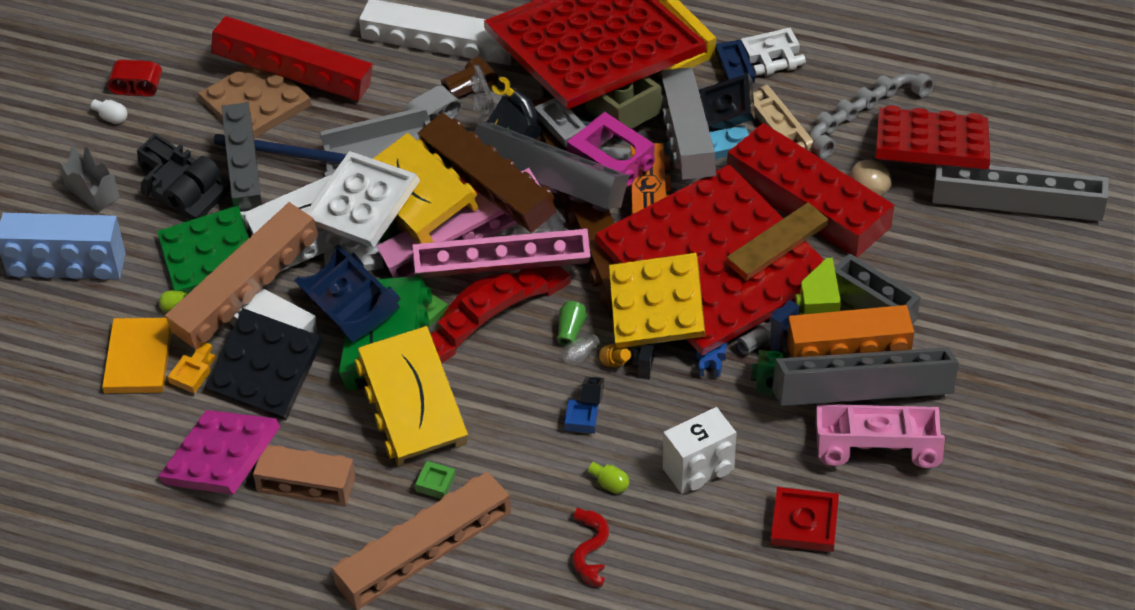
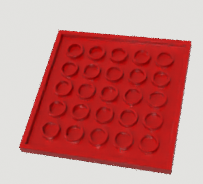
[484,0,706,110]
[595,164,824,356]

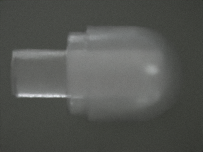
[561,334,600,366]

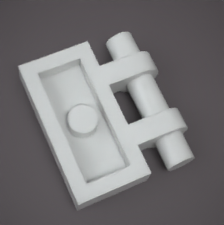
[741,28,806,76]

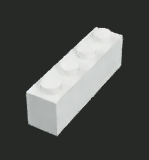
[229,288,318,335]

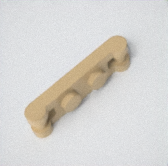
[753,85,814,152]

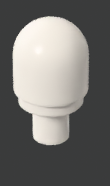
[91,99,127,124]

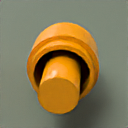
[599,343,631,367]

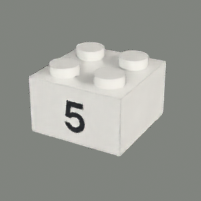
[663,407,737,494]

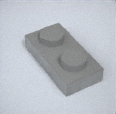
[535,98,586,147]

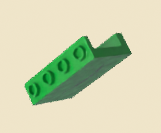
[339,276,432,391]

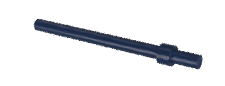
[214,134,347,164]

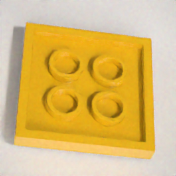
[609,253,706,348]

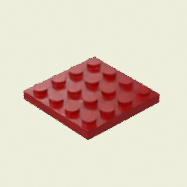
[875,105,990,170]

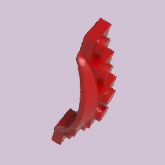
[430,266,571,363]

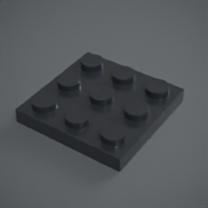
[205,308,323,420]

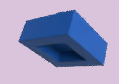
[565,399,599,434]

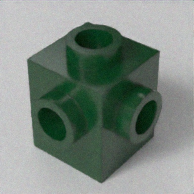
[751,350,789,396]

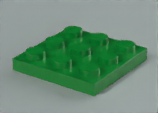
[157,206,249,294]

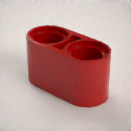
[107,59,162,97]

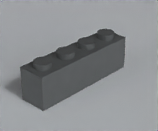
[221,102,263,212]

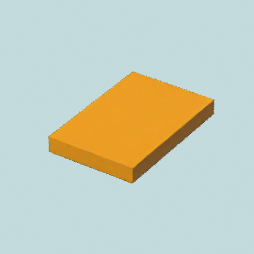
[103,318,172,394]

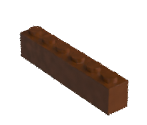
[417,112,557,233]

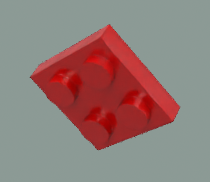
[770,487,839,552]

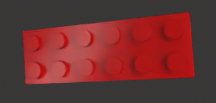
[727,123,895,258]

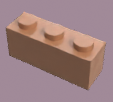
[253,445,356,507]

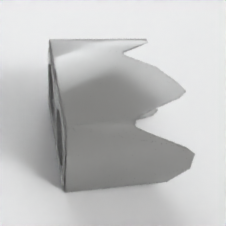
[60,146,120,213]

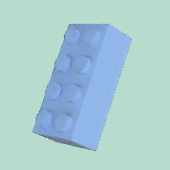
[0,213,126,280]

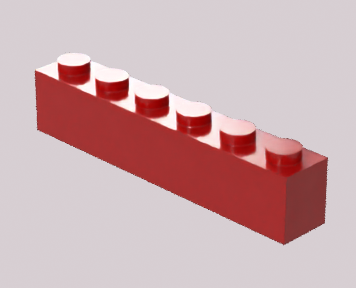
[211,16,373,101]

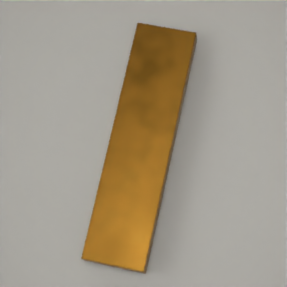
[726,203,829,281]

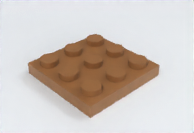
[198,65,311,139]

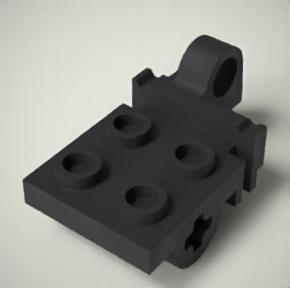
[137,133,231,220]

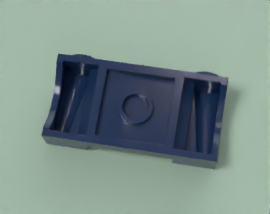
[294,244,401,343]

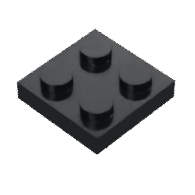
[699,73,755,132]

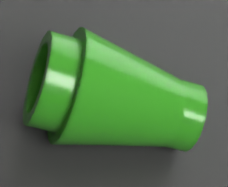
[557,301,587,347]

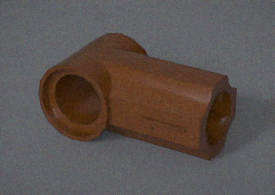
[441,57,498,98]

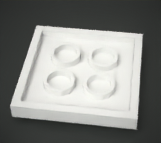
[306,151,420,248]

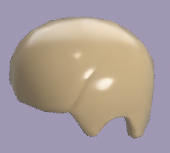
[848,160,892,196]

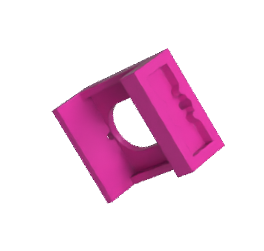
[567,112,655,187]

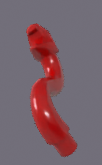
[572,507,610,587]

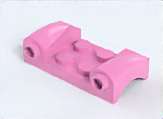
[815,404,945,468]

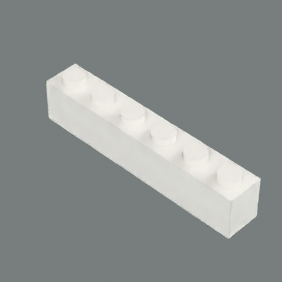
[359,0,514,66]

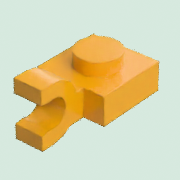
[168,342,216,394]

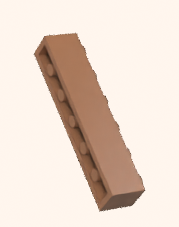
[165,202,319,350]
[332,471,511,610]

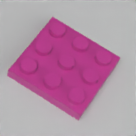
[158,410,280,495]

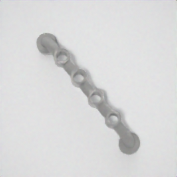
[810,73,934,159]

